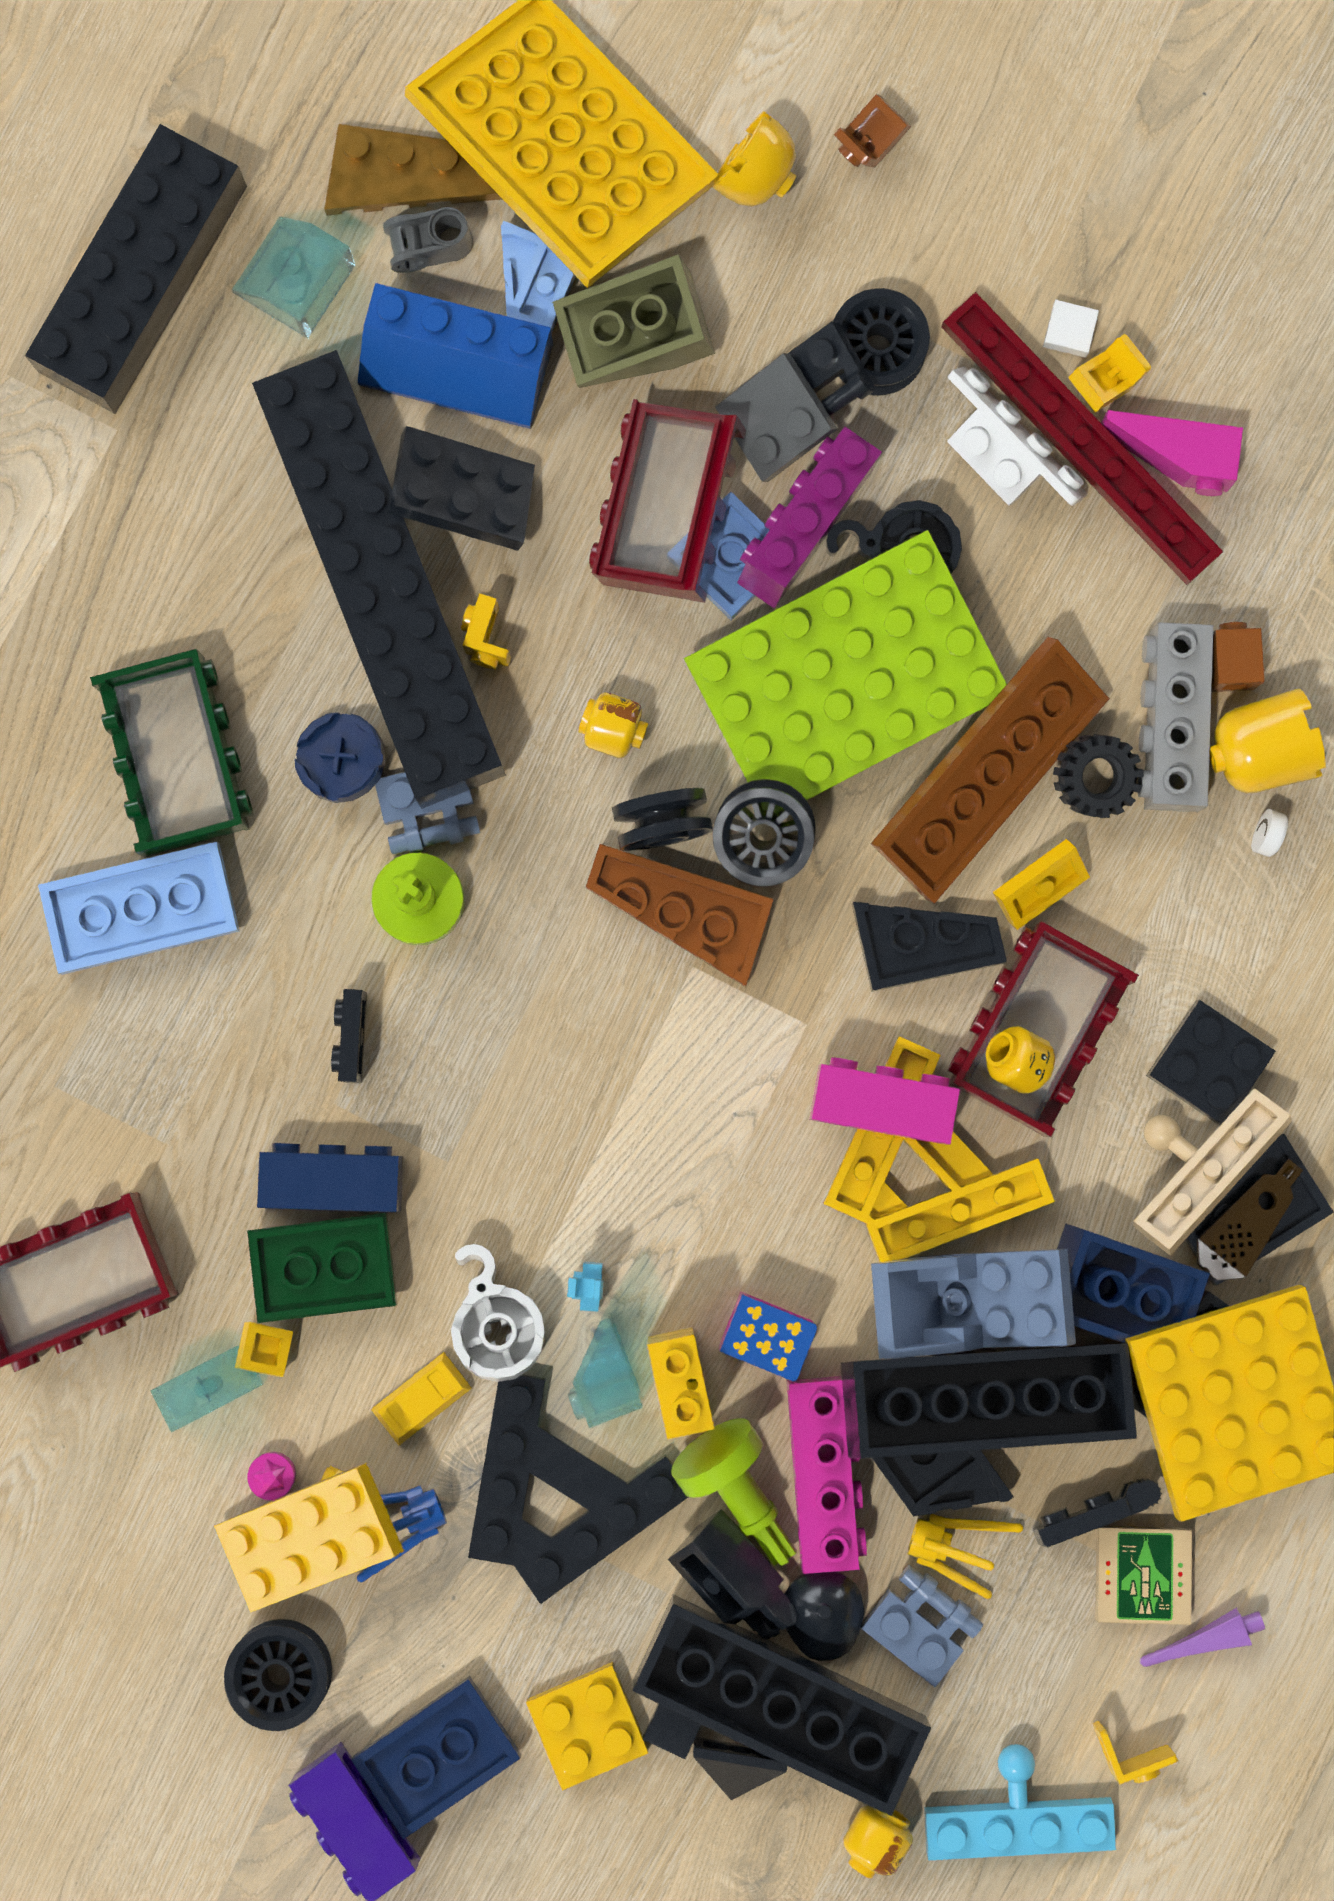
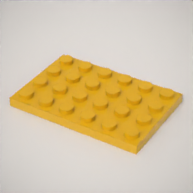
[405,0,719,288]

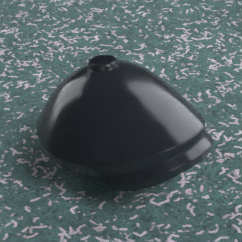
[784,1571,864,1661]

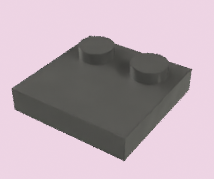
[715,353,838,482]

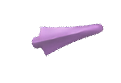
[1140,1607,1266,1667]

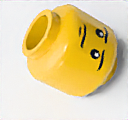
[986,1026,1055,1093]

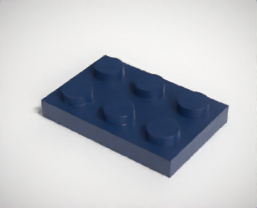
[351,1676,522,1840]

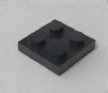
[1146,1000,1276,1126]

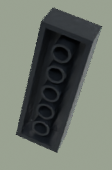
[25,124,247,414]
[841,1343,1137,1459]
[632,1594,931,1816]

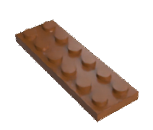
[870,637,1110,904]

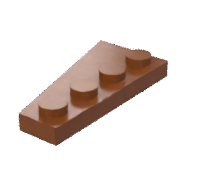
[586,844,774,987]

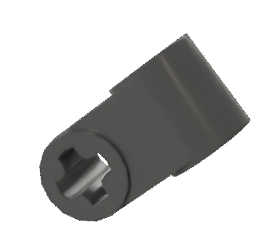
[383,207,473,273]

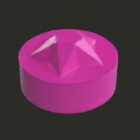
[247,1451,296,1500]

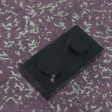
[331,989,367,1084]

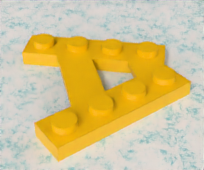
[823,1036,1055,1262]

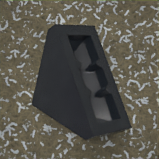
[692,1737,787,1800]

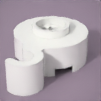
[451,1244,545,1382]

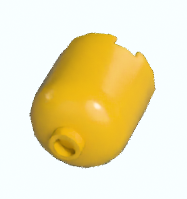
[1209,688,1326,793]

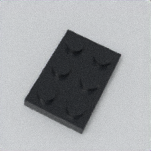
[389,426,535,551]
[1185,1134,1334,1285]

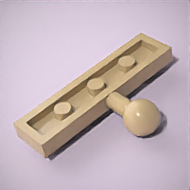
[1133,1088,1292,1256]

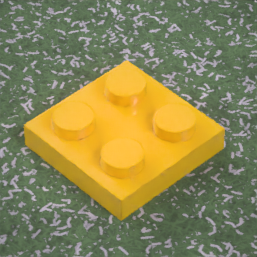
[526,1662,649,1791]

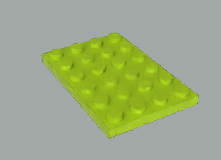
[683,530,1007,814]

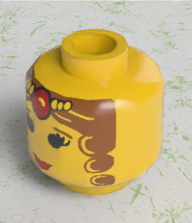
[578,692,649,759]
[843,1805,913,1879]

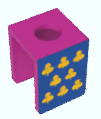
[718,1291,817,1381]

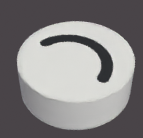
[1251,809,1288,857]

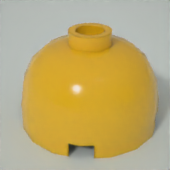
[712,111,797,207]

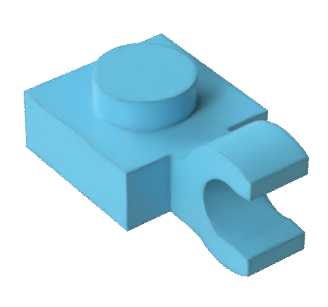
[567,1262,604,1312]

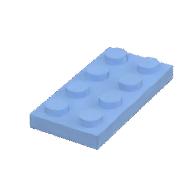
[38,842,240,975]

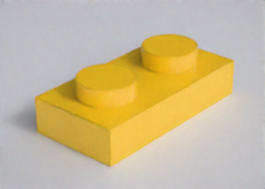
[993,839,1090,930]

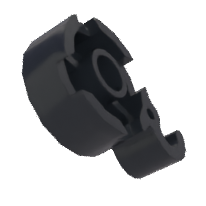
[825,500,962,574]

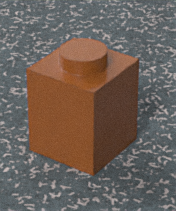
[1211,622,1265,692]

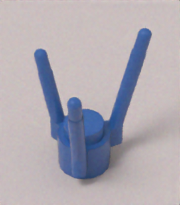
[357,1485,447,1582]

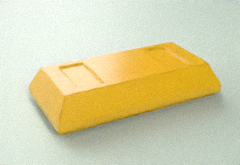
[371,1352,472,1446]

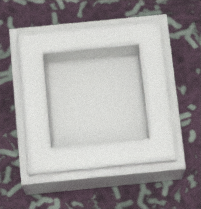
[1043,300,1099,358]

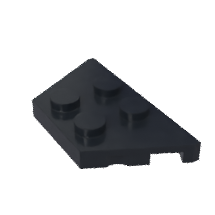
[872,1357,1014,1517]

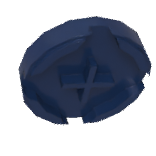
[294,712,386,803]

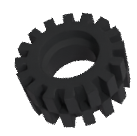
[1053,734,1144,818]

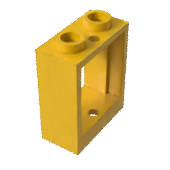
[647,1327,714,1440]

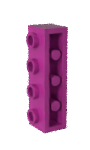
[737,426,882,609]

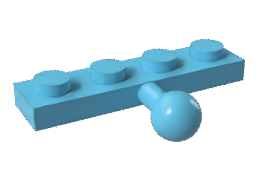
[924,1744,1116,1860]

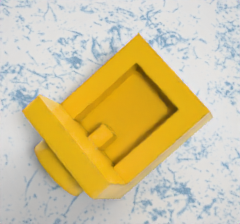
[1068,334,1151,413]
[461,593,511,670]

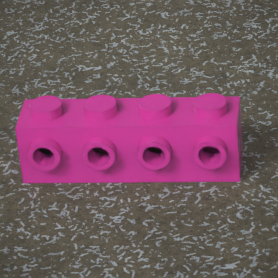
[786,1376,867,1574]

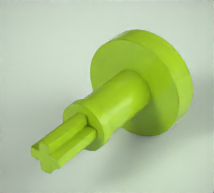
[372,853,465,945]
[671,1418,797,1566]

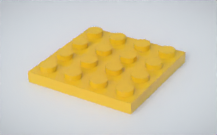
[1125,1285,1334,1522]

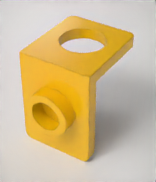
[1092,1721,1178,1785]

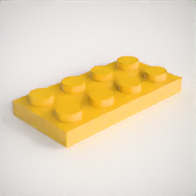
[214,1463,404,1613]

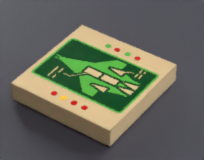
[1095,1526,1192,1625]

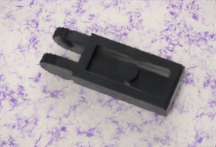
[1033,1478,1162,1548]

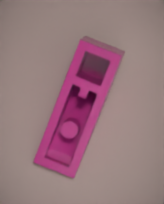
[1101,410,1243,496]

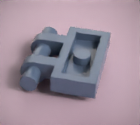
[375,772,480,855]
[861,1565,983,1687]

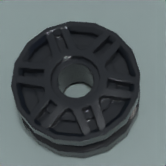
[612,788,713,851]

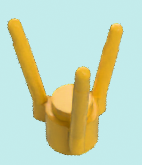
[907,1514,1023,1599]

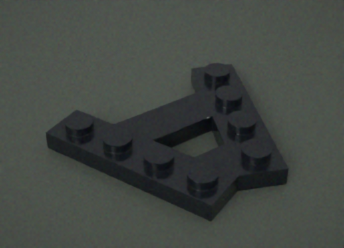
[468,1374,688,1604]

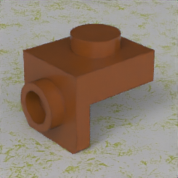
[834,94,911,168]

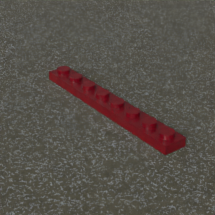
[941,292,1224,585]

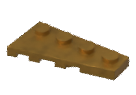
[324,124,503,216]

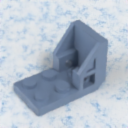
[871,1249,1076,1359]

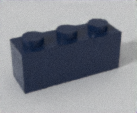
[257,1143,403,1212]

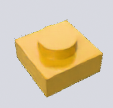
[235,1322,293,1377]

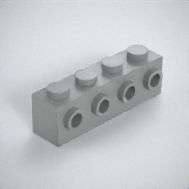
[1137,622,1213,812]

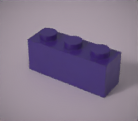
[288,1742,421,1901]

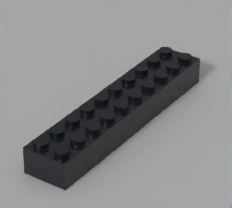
[252,350,506,809]

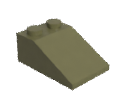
[552,254,716,388]

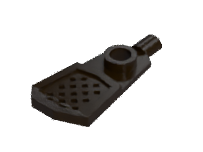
[1196,1159,1303,1280]

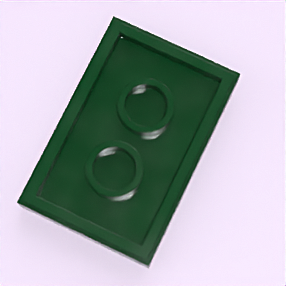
[247,1213,398,1323]

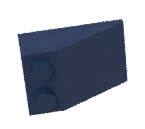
[1057,1223,1210,1343]

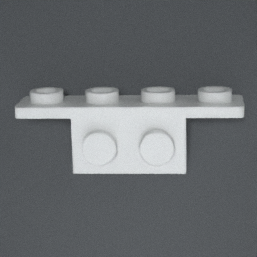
[947,367,1087,506]

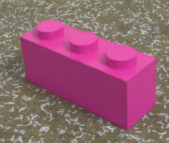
[809,1057,960,1145]

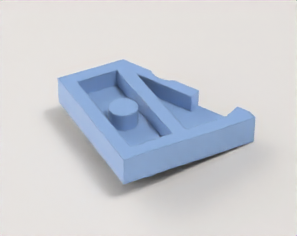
[501,221,576,333]

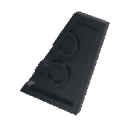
[852,902,1007,992]

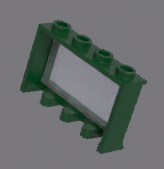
[90,649,253,858]

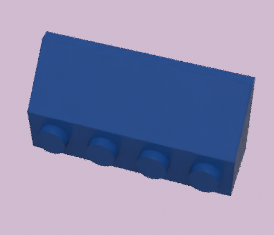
[357,283,553,429]

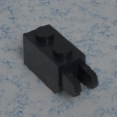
[667,1509,798,1640]

